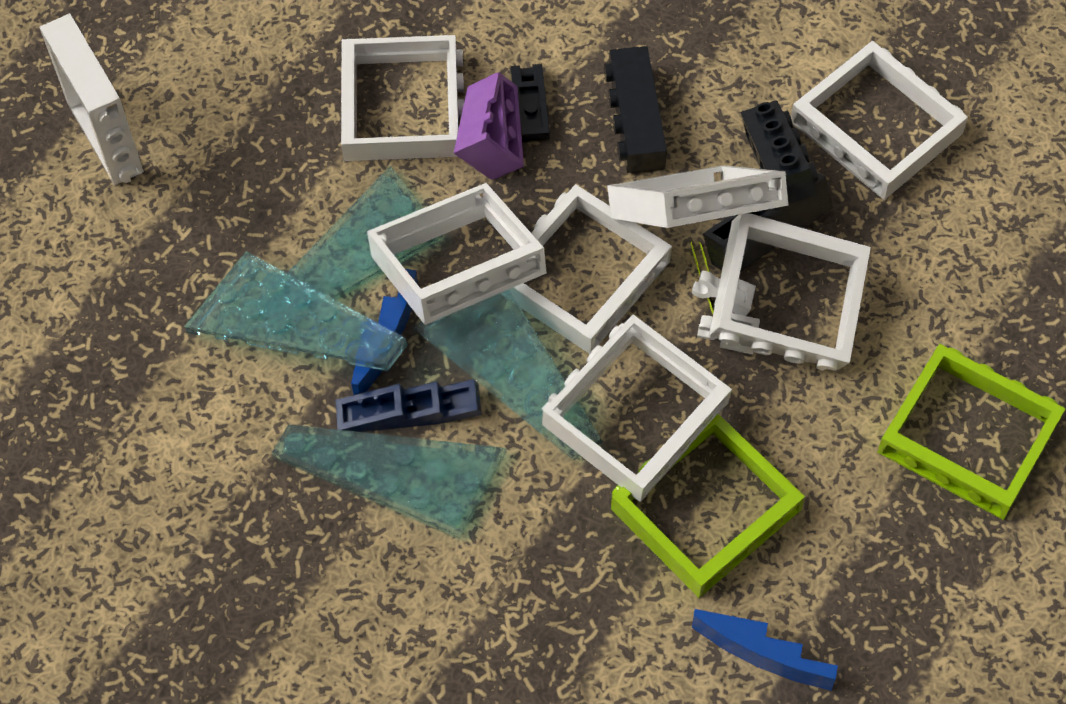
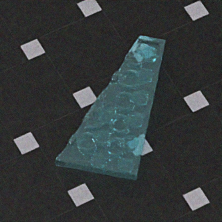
[254,166,443,336]
[184,251,408,371]
[412,290,603,460]
[272,424,507,540]

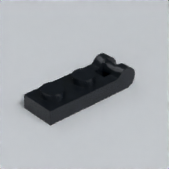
[510,63,550,142]

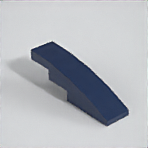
[335,379,482,433]

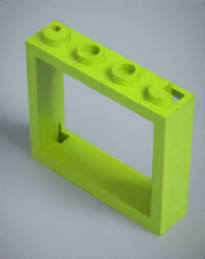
[877,343,1066,520]
[611,414,805,598]

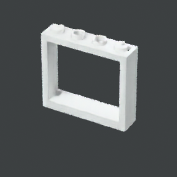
[40,13,144,186]
[341,35,464,161]
[791,40,968,200]
[607,165,788,228]
[367,183,547,325]
[499,184,672,354]
[709,213,871,371]
[542,315,732,502]

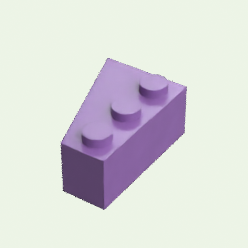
[454,72,524,179]

